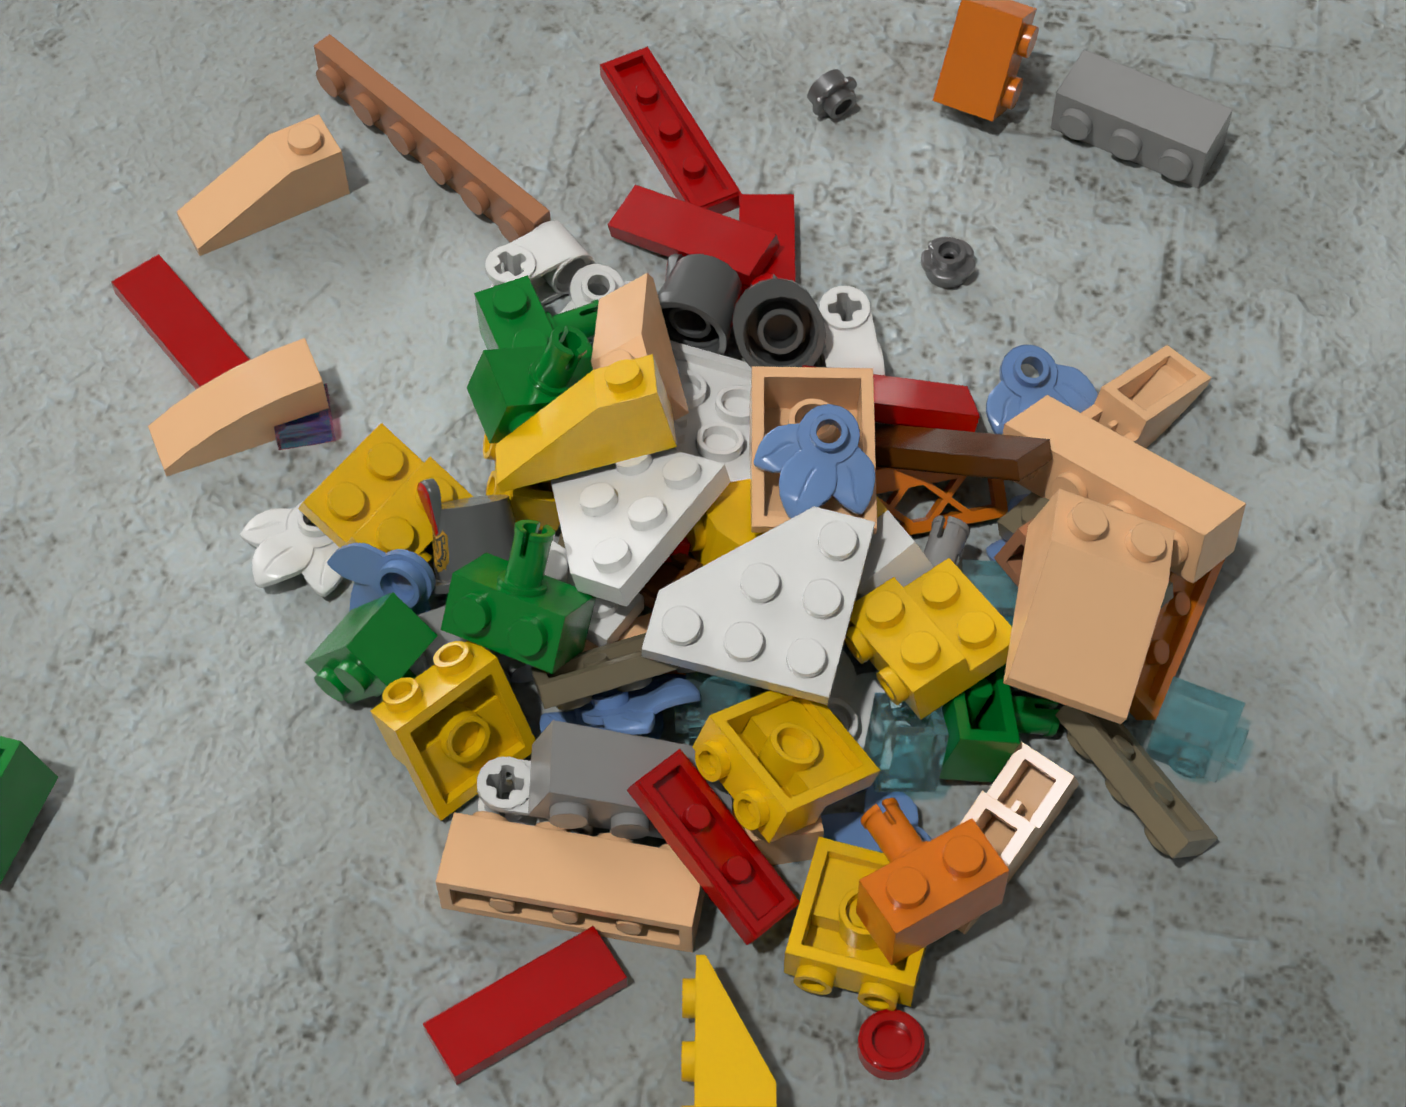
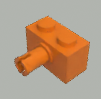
[932,0,1039,122]
[856,798,1009,966]

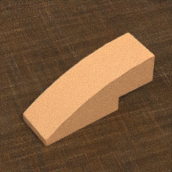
[148,338,329,477]
[1081,345,1212,448]
[957,741,1079,935]

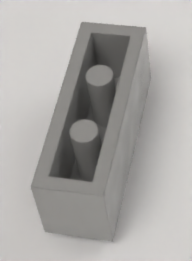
[1051,50,1233,189]
[528,720,732,839]

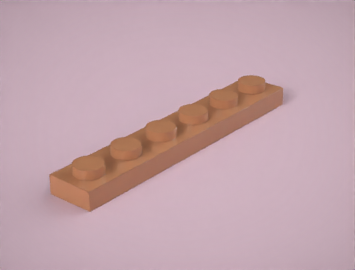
[314,34,551,242]

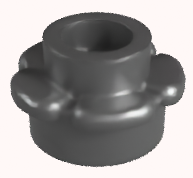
[807,69,857,119]
[921,237,976,289]

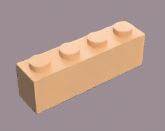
[1003,395,1246,583]
[435,811,705,953]

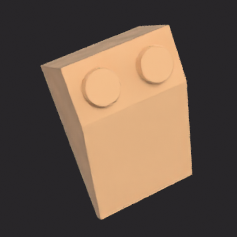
[749,366,877,534]
[1003,488,1175,724]

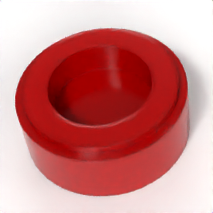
[857,1009,925,1080]

